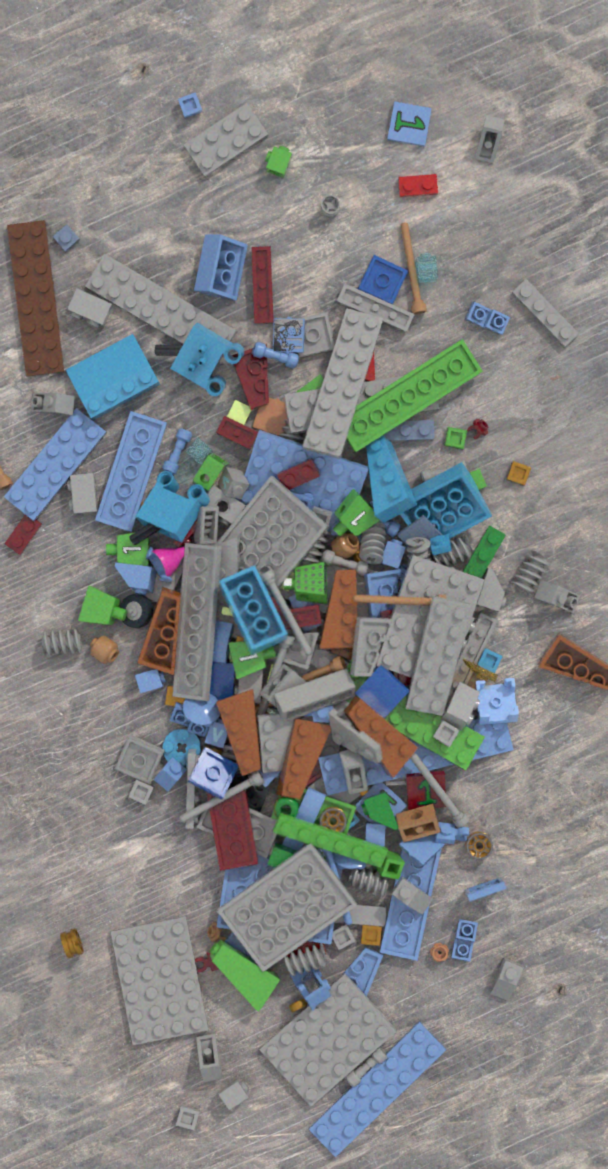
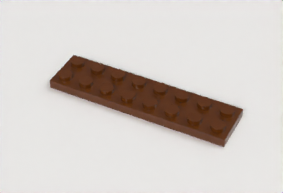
[7,220,65,377]

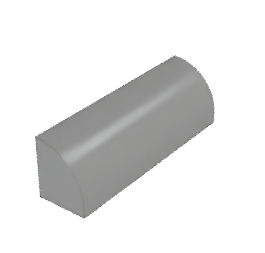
[274,669,356,722]

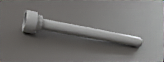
[260,570,312,655]
[256,633,295,719]
[410,753,469,828]
[179,770,265,822]

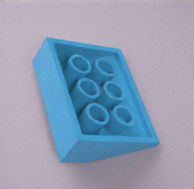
[66,334,160,420]
[400,462,492,548]

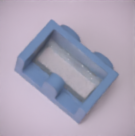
[290,966,331,1011]

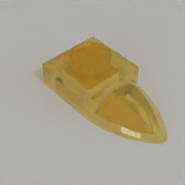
[463,659,498,683]

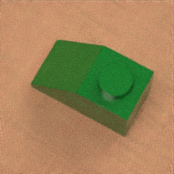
[361,791,399,830]

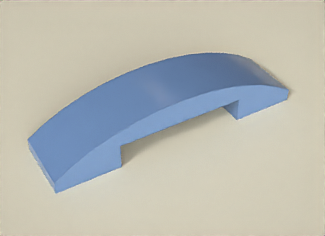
[282,787,326,851]

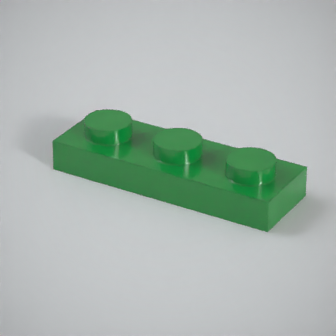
[463,525,506,578]

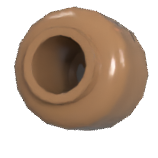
[331,532,360,560]
[90,636,119,664]

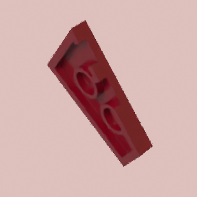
[231,343,269,410]

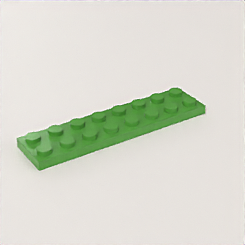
[346,339,483,453]
[345,660,485,771]

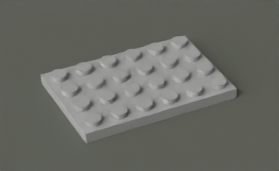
[217,476,329,598]
[376,555,484,677]
[217,843,357,972]
[111,916,209,1045]
[259,973,397,1106]

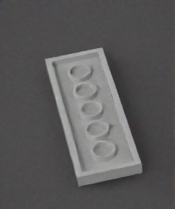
[405,596,471,716]

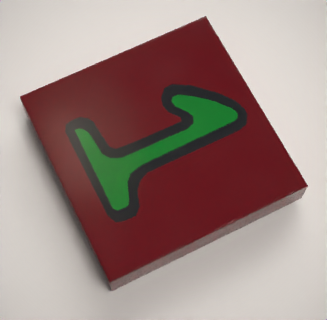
[406,771,446,810]

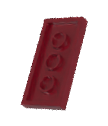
[207,789,259,871]

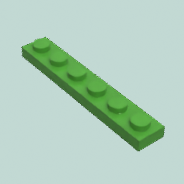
[273,813,388,868]

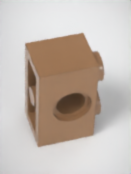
[396,804,440,843]

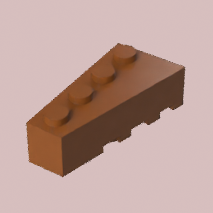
[318,570,357,650]
[137,587,181,675]
[537,632,608,690]
[216,689,261,776]
[343,697,418,778]
[276,719,331,799]

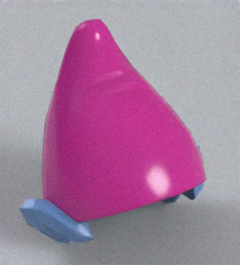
[146,546,185,582]

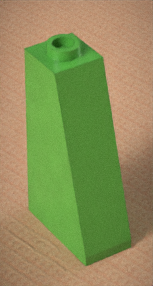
[210,939,280,1011]

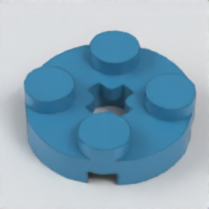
[162,729,201,767]

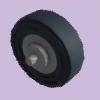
[120,594,153,628]

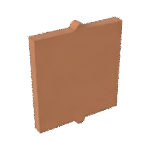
[252,397,287,436]

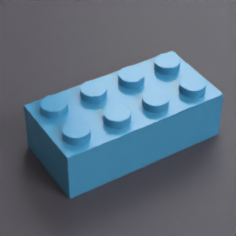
[219,565,288,655]

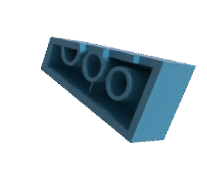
[366,435,417,523]

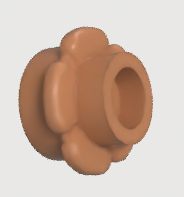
[430,943,449,962]

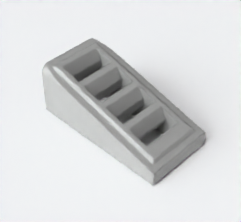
[194,506,219,545]

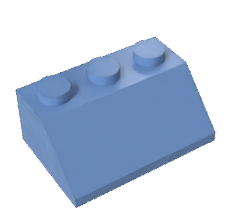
[194,234,248,301]

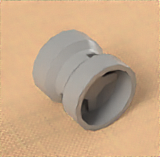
[321,195,340,217]

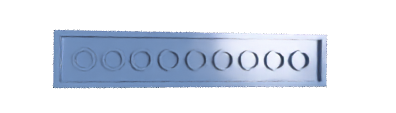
[318,719,514,796]

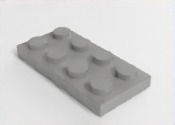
[184,103,268,178]
[197,808,278,858]

